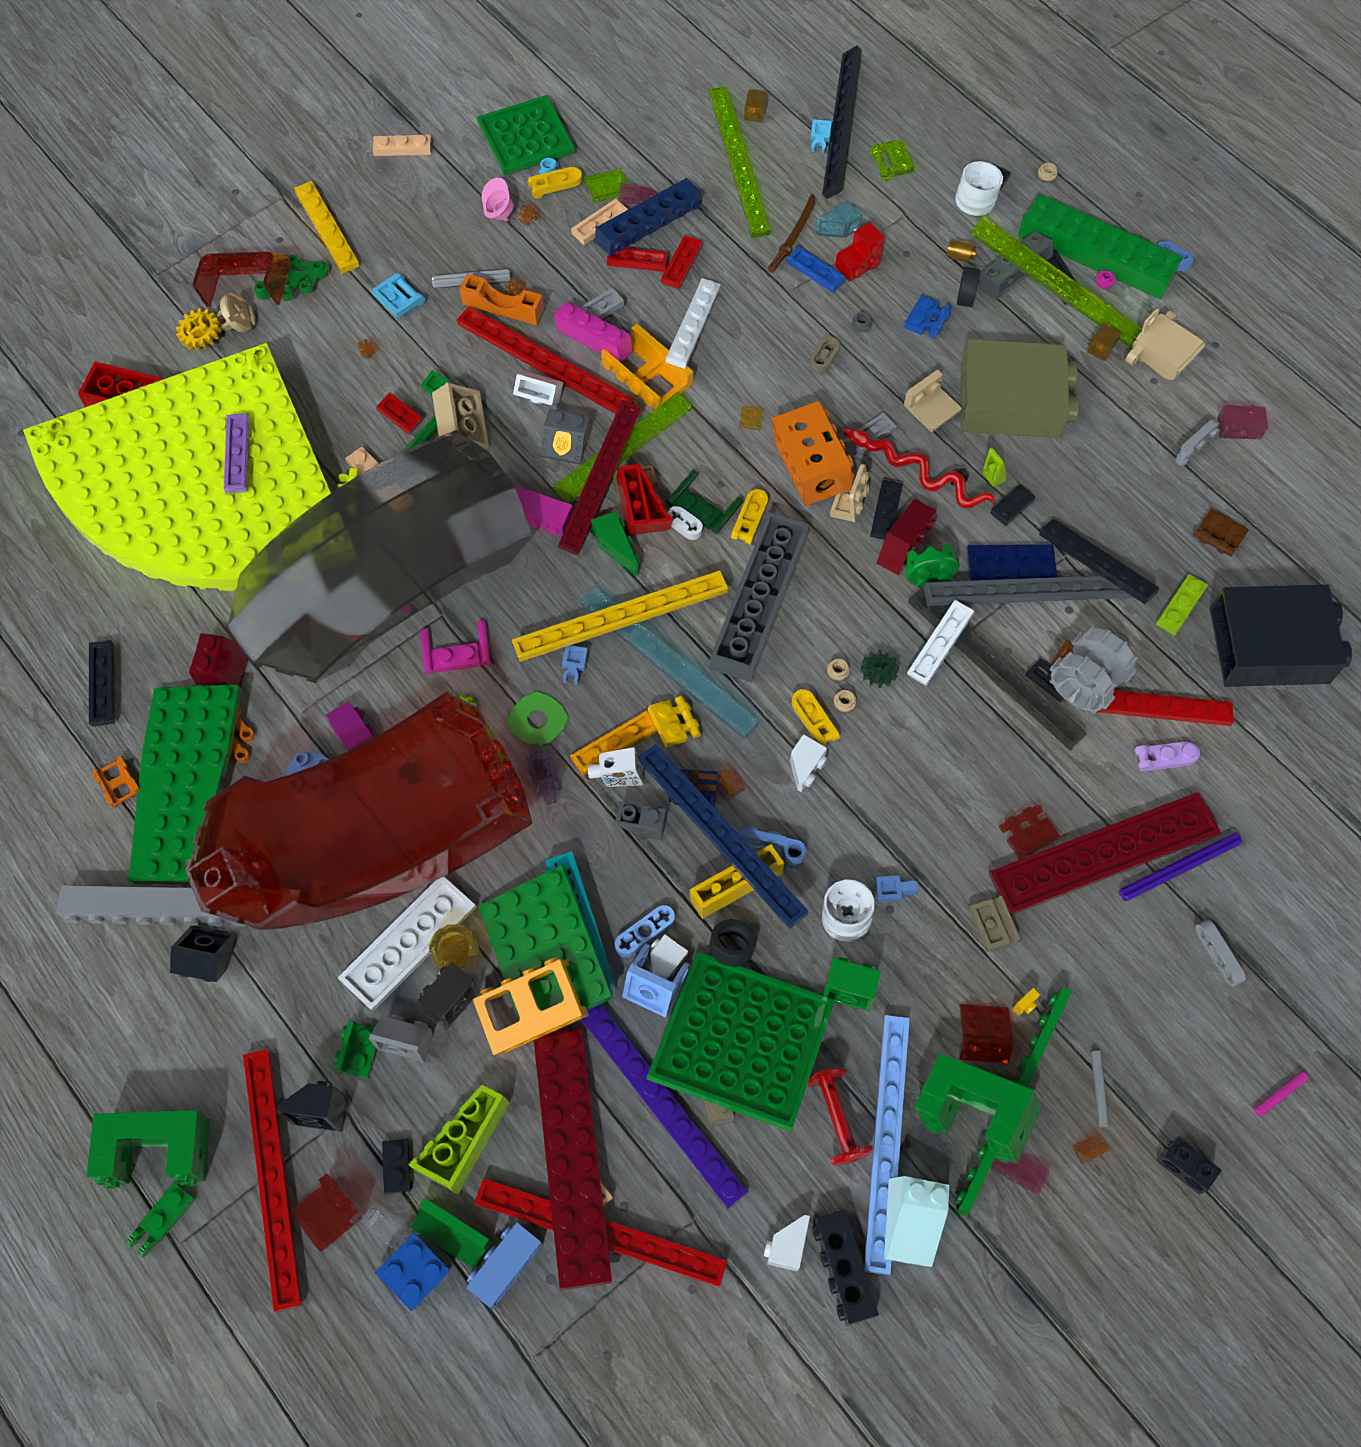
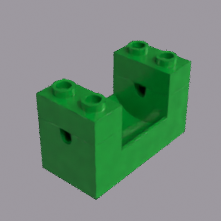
[914,1053,1042,1164]
[86,1110,210,1189]

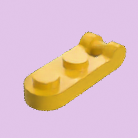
[527,167,582,199]
[731,489,768,545]
[791,689,840,747]

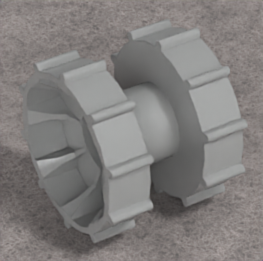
[1050,626,1137,714]

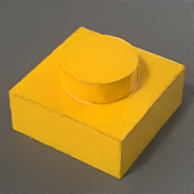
[1012,988,1040,1017]

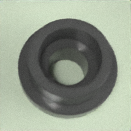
[852,312,872,332]

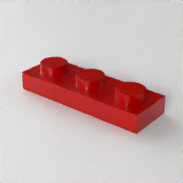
[661,235,702,289]
[607,248,668,272]

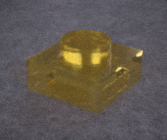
[739,406,762,430]

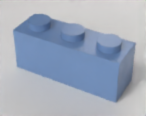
[466,1223,543,1310]

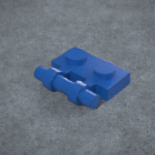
[904,295,952,339]

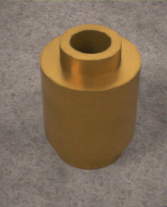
[947,239,977,263]

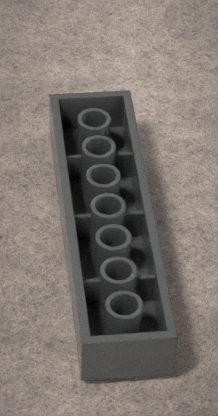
[710,512,810,683]

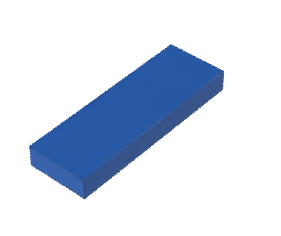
[787,246,846,293]

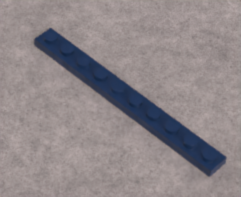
[638,744,809,929]

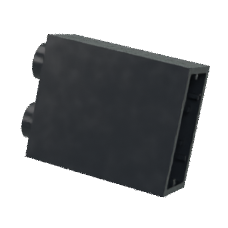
[1209,584,1352,687]

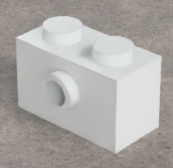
[513,371,563,405]

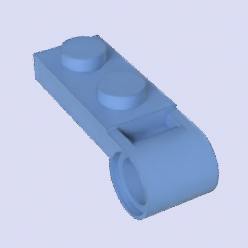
[738,826,806,868]

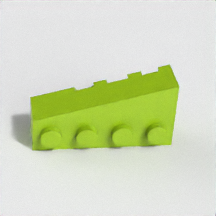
[408,1085,510,1194]

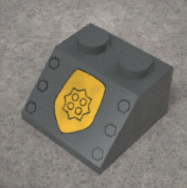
[540,408,591,465]

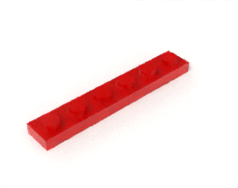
[1097,690,1234,726]

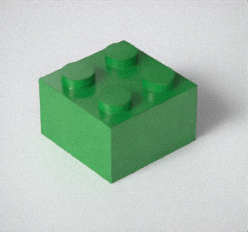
[823,957,881,1011]

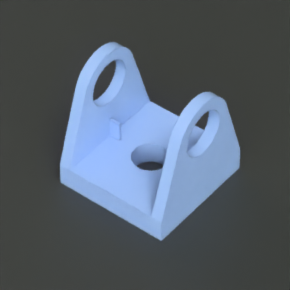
[622,944,690,1017]

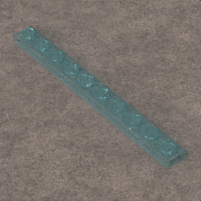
[580,587,759,739]

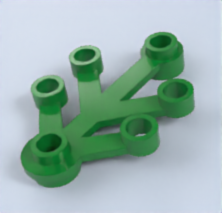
[254,255,329,301]

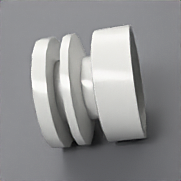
[955,161,1003,216]
[822,880,874,942]

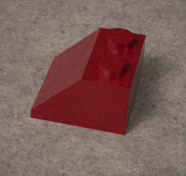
[189,633,251,687]

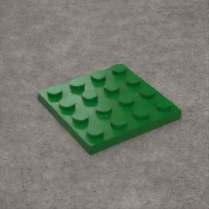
[476,95,575,176]

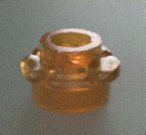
[358,339,374,359]

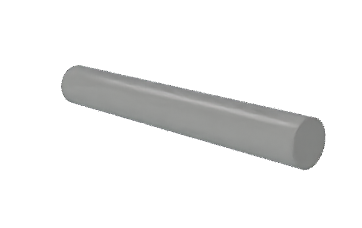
[1091,1051,1109,1128]

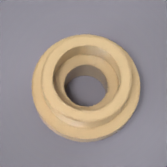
[1038,163,1057,181]
[827,659,850,681]
[834,690,856,712]

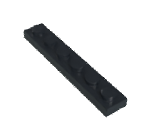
[1039,519,1160,604]

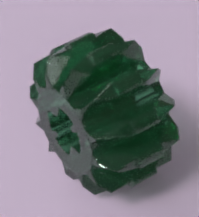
[860,650,899,689]

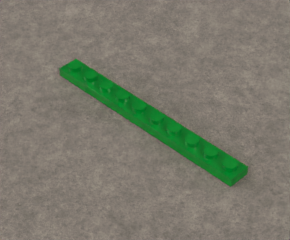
[955,986,1072,1216]

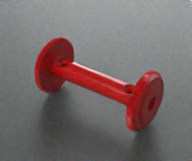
[807,1067,873,1166]

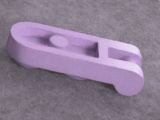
[1134,741,1200,772]

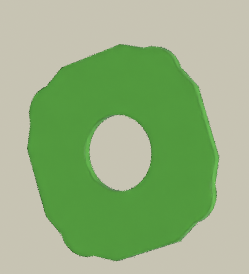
[507,692,568,748]

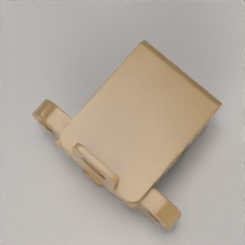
[1125,308,1205,380]

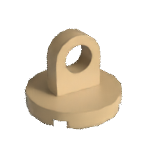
[216,292,255,333]

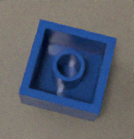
[375,1232,450,1312]

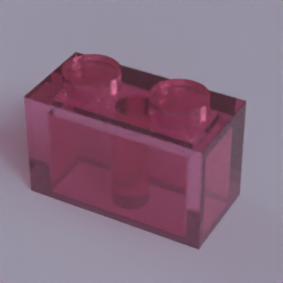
[1217,405,1268,439]

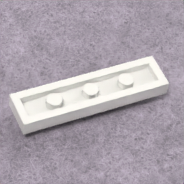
[907,600,974,686]

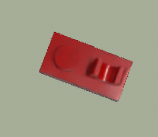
[376,392,423,435]

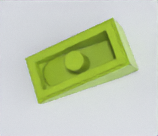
[982,448,1006,487]

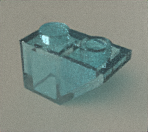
[816,200,862,238]

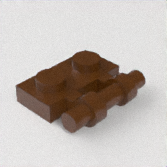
[1194,508,1249,557]

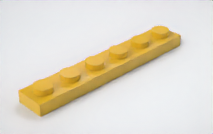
[294,181,360,274]

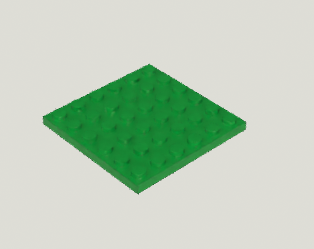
[647,951,835,1132]

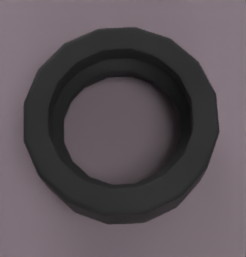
[957,267,980,307]
[709,919,756,967]

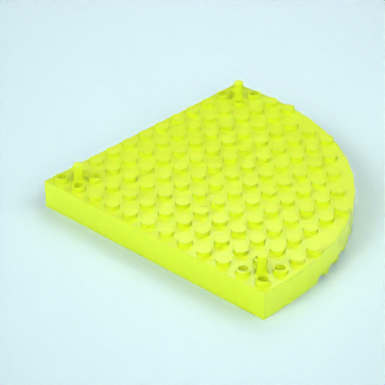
[23,343,358,591]

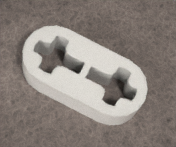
[667,506,703,540]

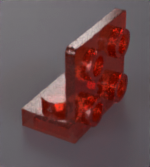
[959,1004,1014,1064]
[291,1173,363,1252]

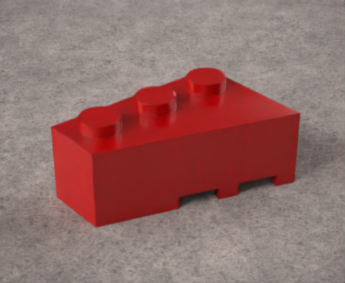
[616,464,673,536]

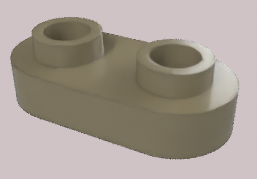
[810,337,840,373]

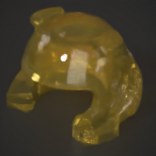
[429,924,479,971]

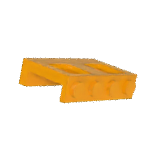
[601,323,693,412]
[473,957,589,1055]

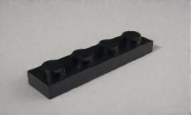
[89,640,115,727]

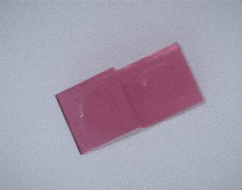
[620,183,658,204]
[991,1154,1049,1195]

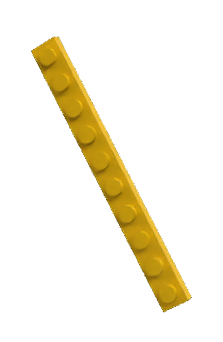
[512,571,728,662]

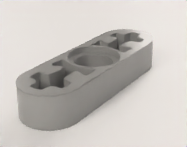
[1195,920,1246,987]

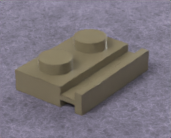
[968,896,1020,952]

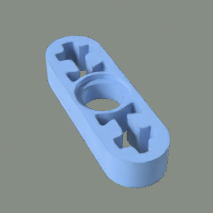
[615,905,675,958]

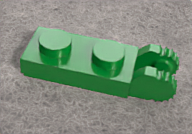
[126,1183,195,1258]

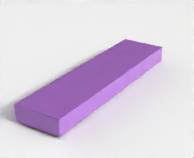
[224,414,250,493]

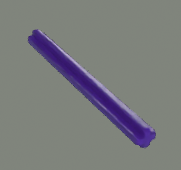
[1119,832,1242,901]

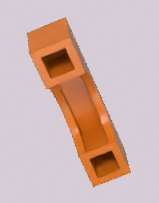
[460,274,544,326]

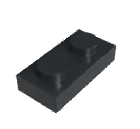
[990,484,1035,526]
[382,1138,411,1195]

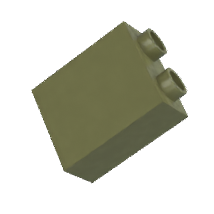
[961,339,1078,438]

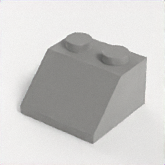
[369,1015,433,1062]

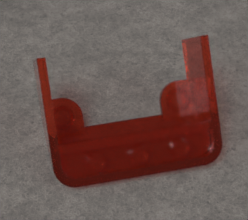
[192,252,291,307]

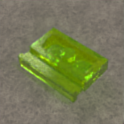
[584,168,629,203]

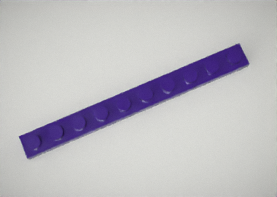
[580,1004,748,1210]

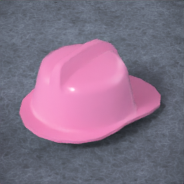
[482,178,514,222]

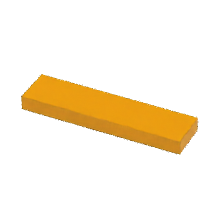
[570,710,658,776]

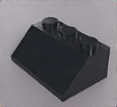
[276,1081,348,1132]

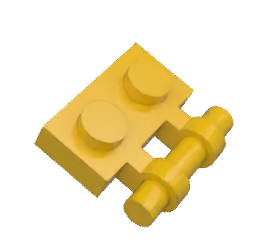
[647,696,701,747]

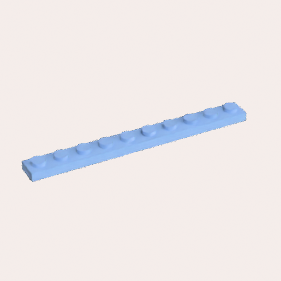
[864,1015,910,1275]

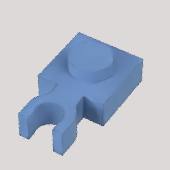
[562,645,588,685]

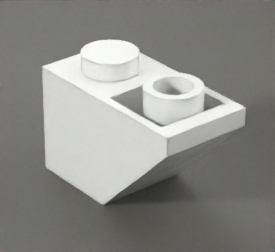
[790,734,828,792]

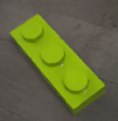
[1156,574,1208,636]

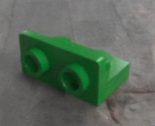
[334,1020,377,1079]

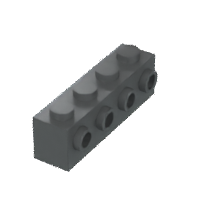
[979,231,1053,300]

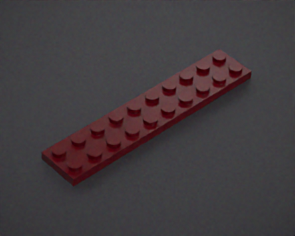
[988,792,1221,916]
[533,1028,612,1291]

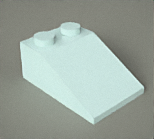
[884,1176,949,1267]

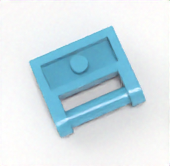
[372,273,426,319]

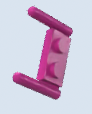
[420,620,491,674]

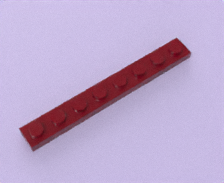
[558,400,641,556]

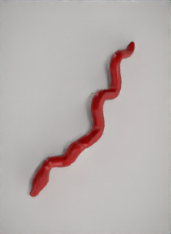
[843,427,995,509]

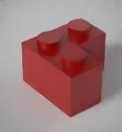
[835,222,885,282]

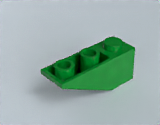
[591,512,641,576]

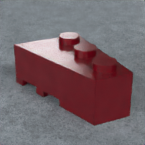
[876,499,937,576]

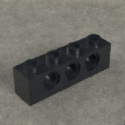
[811,1209,879,1326]

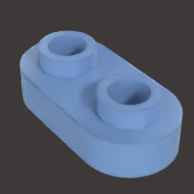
[1157,241,1193,271]

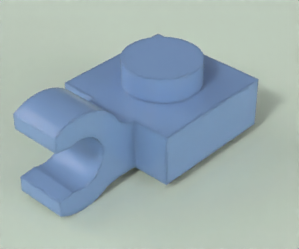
[875,875,918,902]

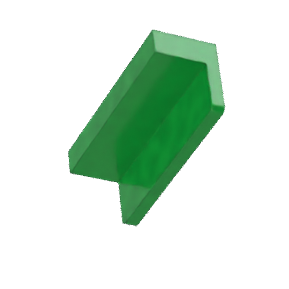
[411,1198,492,1268]

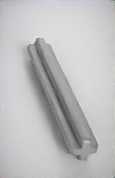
[432,269,511,288]

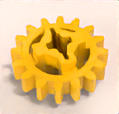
[176,308,221,351]

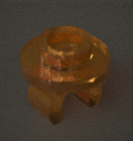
[517,204,538,227]
[506,278,528,296]

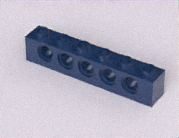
[595,178,701,256]

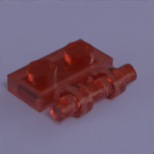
[999,804,1060,860]

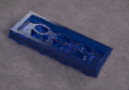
[966,544,1057,581]

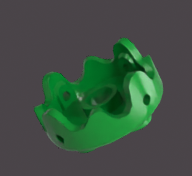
[903,542,960,588]

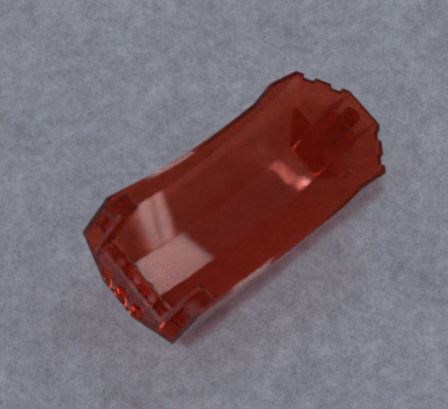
[185,692,533,930]

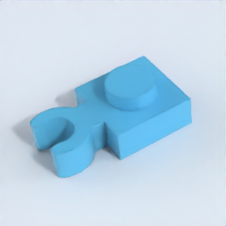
[811,119,832,153]

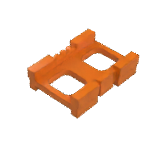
[91,755,139,808]

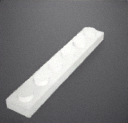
[665,278,721,369]

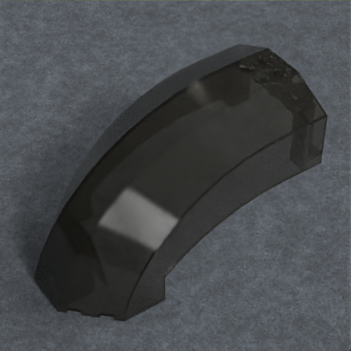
[227,430,532,683]

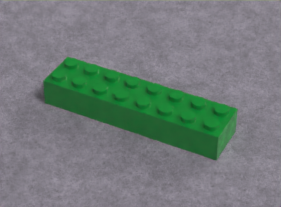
[1018,194,1183,300]

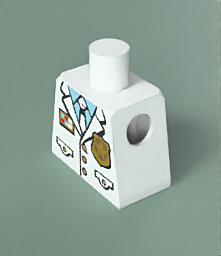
[588,747,643,787]

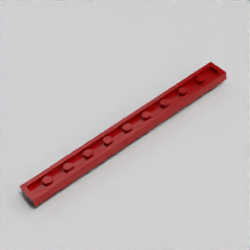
[457,306,634,414]
[243,1049,302,1312]
[474,1178,727,1288]

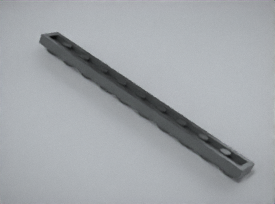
[924,576,1134,606]

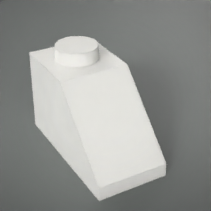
[650,935,688,981]
[764,1215,810,1272]

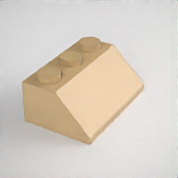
[432,383,489,454]

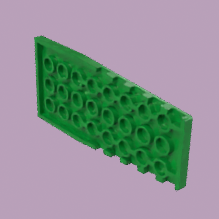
[128,685,242,884]

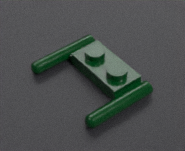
[666,470,743,534]

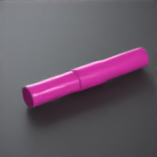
[1254,1071,1309,1117]

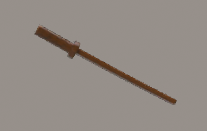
[768,194,815,273]

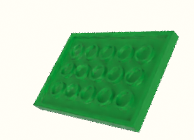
[479,865,614,1020]

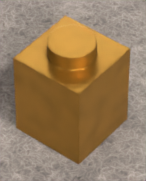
[744,89,767,123]
[1087,323,1121,361]

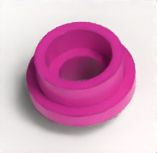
[1095,270,1116,289]

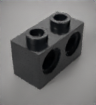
[1157,1136,1222,1195]

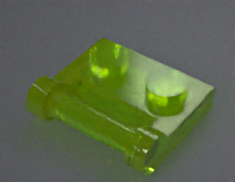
[869,139,915,181]

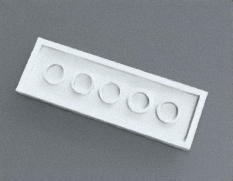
[338,875,476,1012]

